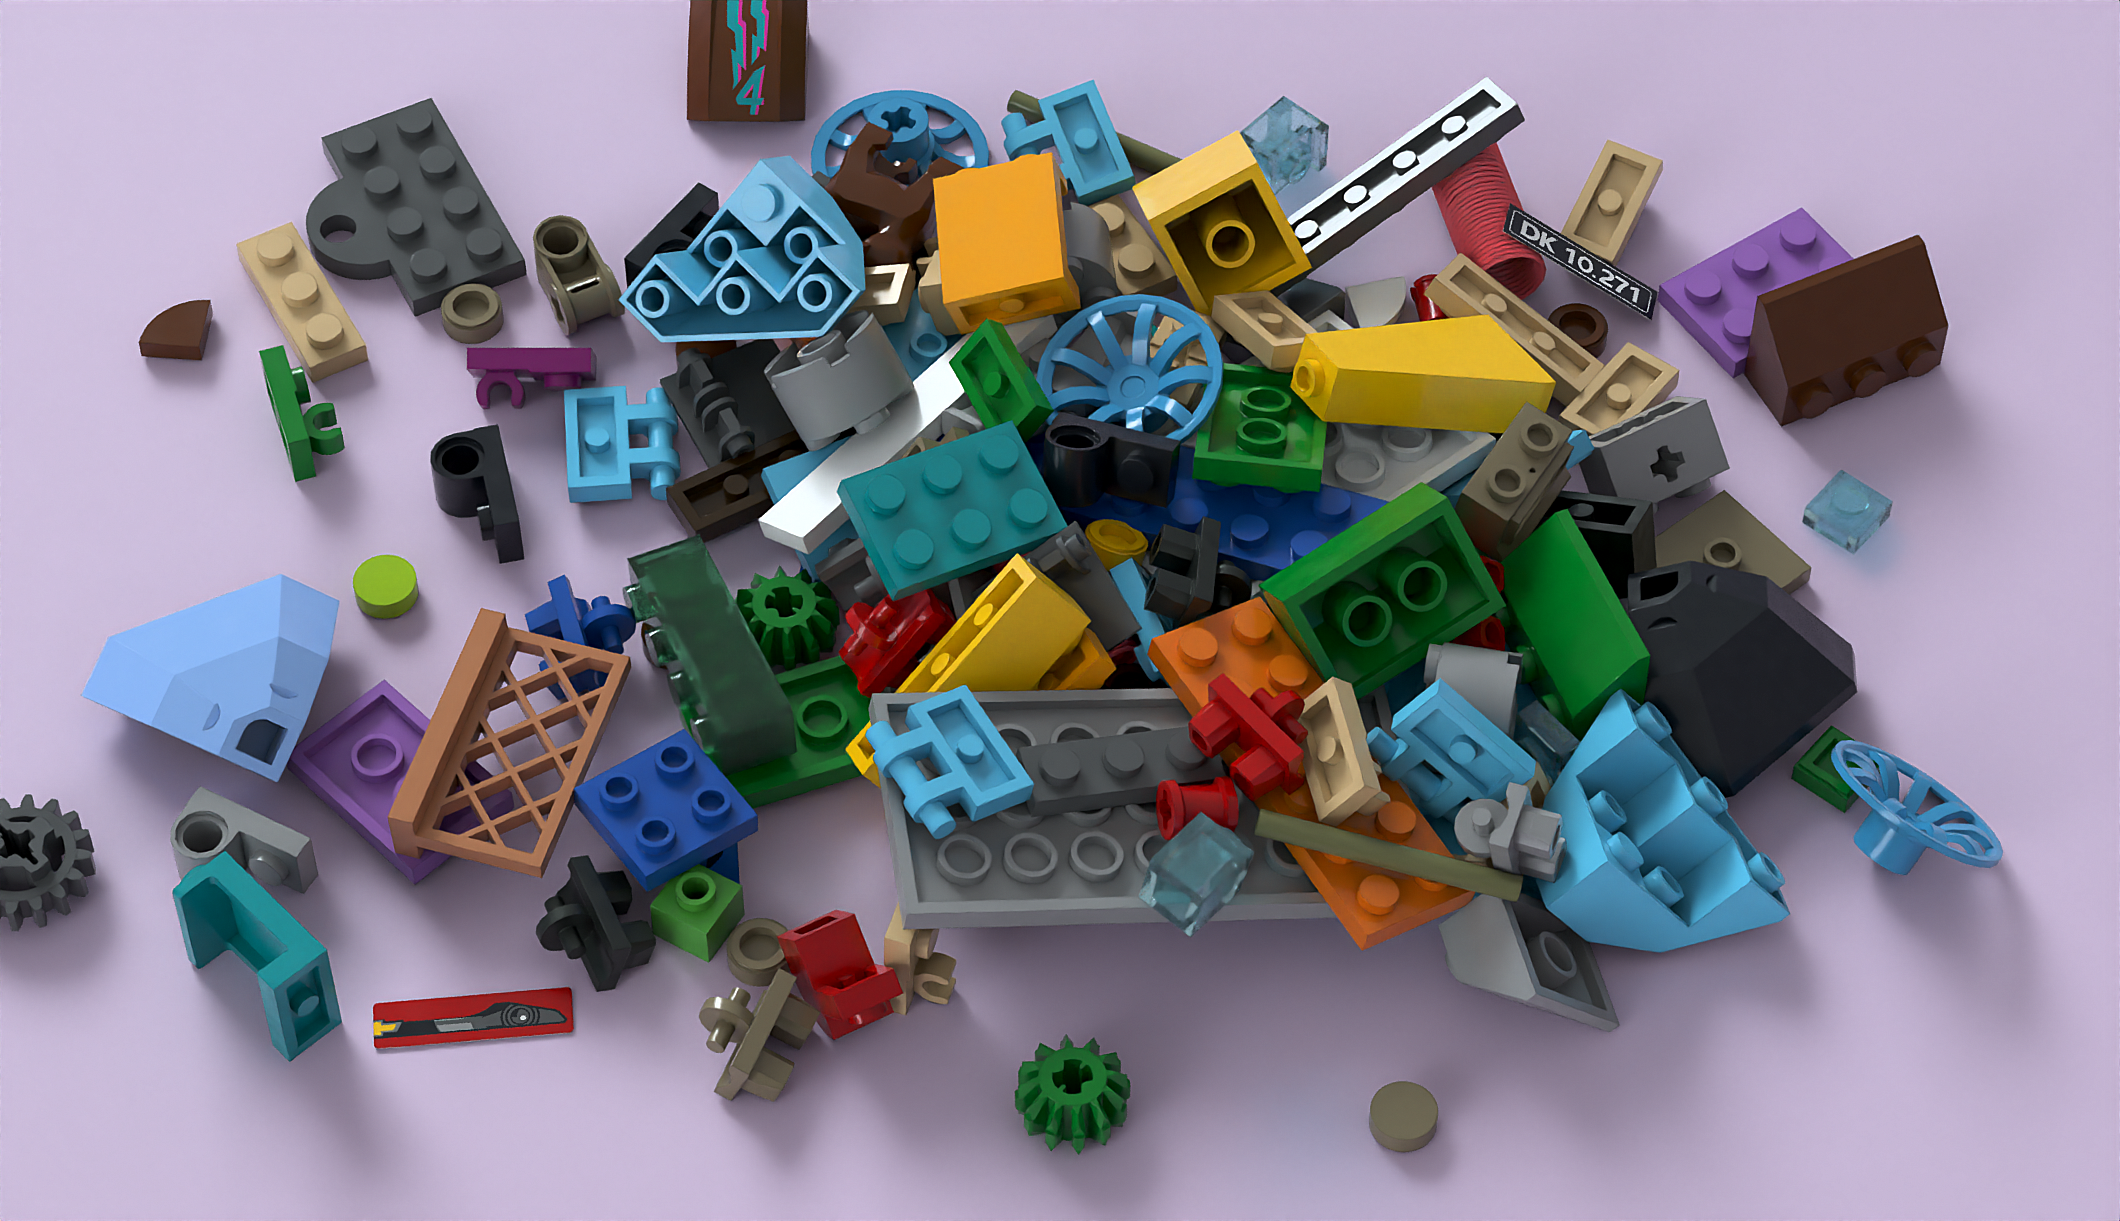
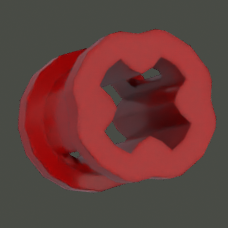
[1156,776,1239,840]

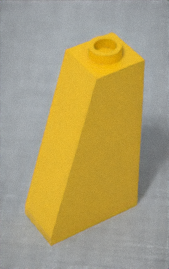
[1290,314,1556,433]

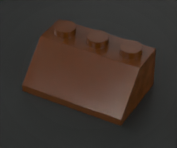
[1744,235,1949,427]

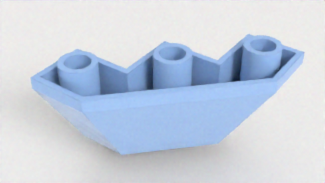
[81,574,340,782]

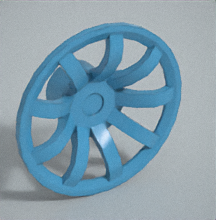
[811,90,989,186]
[1036,294,1224,444]
[1831,740,2003,875]

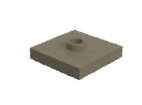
[1655,490,1812,595]

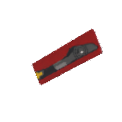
[373,987,574,1049]

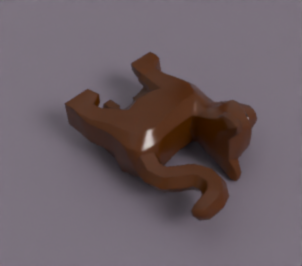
[825,122,964,277]

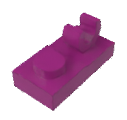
[467,348,596,409]

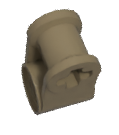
[533,215,625,335]

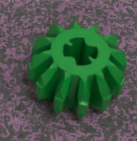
[730,565,840,674]
[1015,1034,1131,1155]

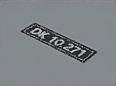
[1503,203,1658,320]

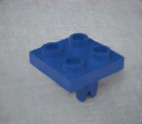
[573,729,758,892]

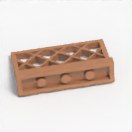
[387,608,631,878]

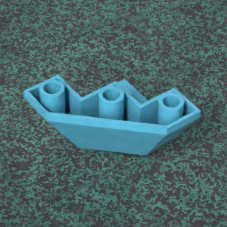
[618,156,866,342]
[1535,688,1790,953]

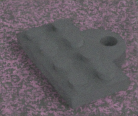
[306,98,527,317]

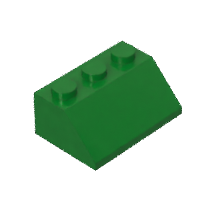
[1258,482,1506,700]
[1491,509,1651,755]

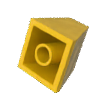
[1132,130,1313,316]

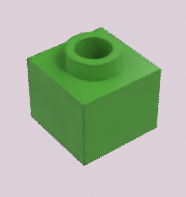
[650,864,745,963]

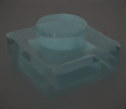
[1802,470,1893,555]
[1513,700,1580,787]

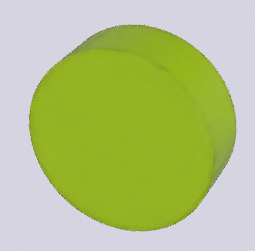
[353,555,419,619]

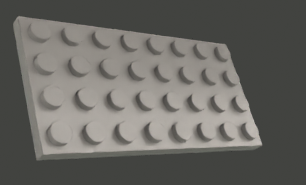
[868,685,1411,930]

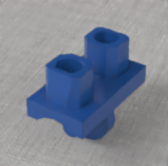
[524,574,636,700]

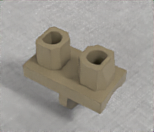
[699,968,820,1102]

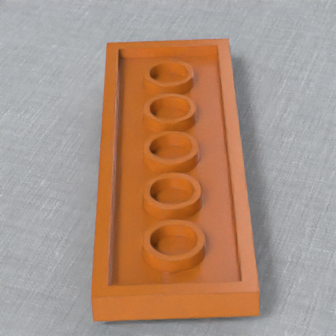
[1147,596,1475,951]

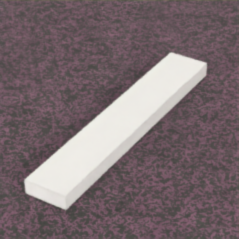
[758,315,1058,555]

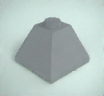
[1438,892,1620,1032]

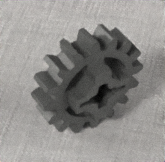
[0,794,96,931]

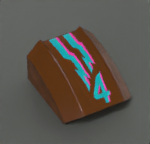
[687,0,809,122]

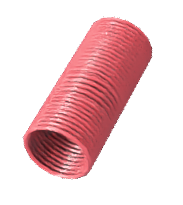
[1432,142,1547,300]

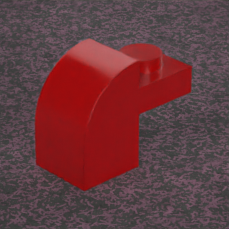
[777,910,903,1040]

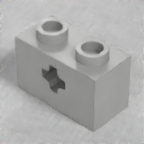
[1579,396,1730,514]

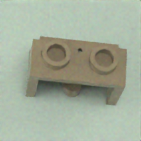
[1454,401,1574,563]

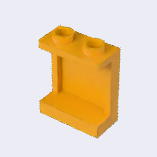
[933,152,1081,335]

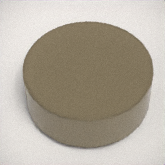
[441,283,504,344]
[726,918,790,987]
[1369,1081,1438,1152]

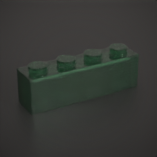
[622,535,797,777]

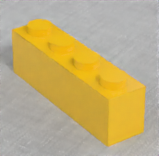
[845,553,1091,789]

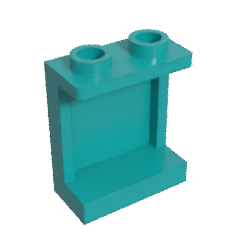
[172,851,342,1062]

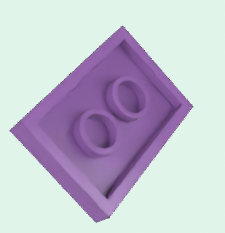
[1657,207,1854,378]
[287,679,514,884]

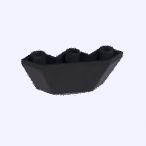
[1628,560,1857,798]

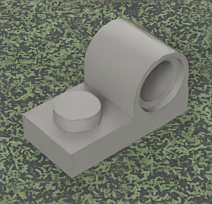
[170,786,318,894]

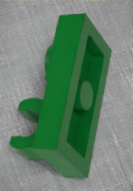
[949,318,1054,444]
[259,345,345,482]

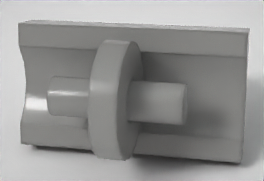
[1454,782,1567,883]

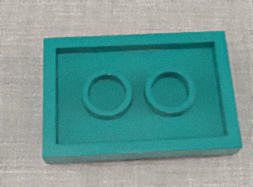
[837,420,1068,601]

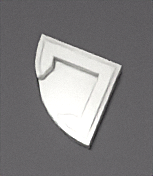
[1345,276,1406,329]

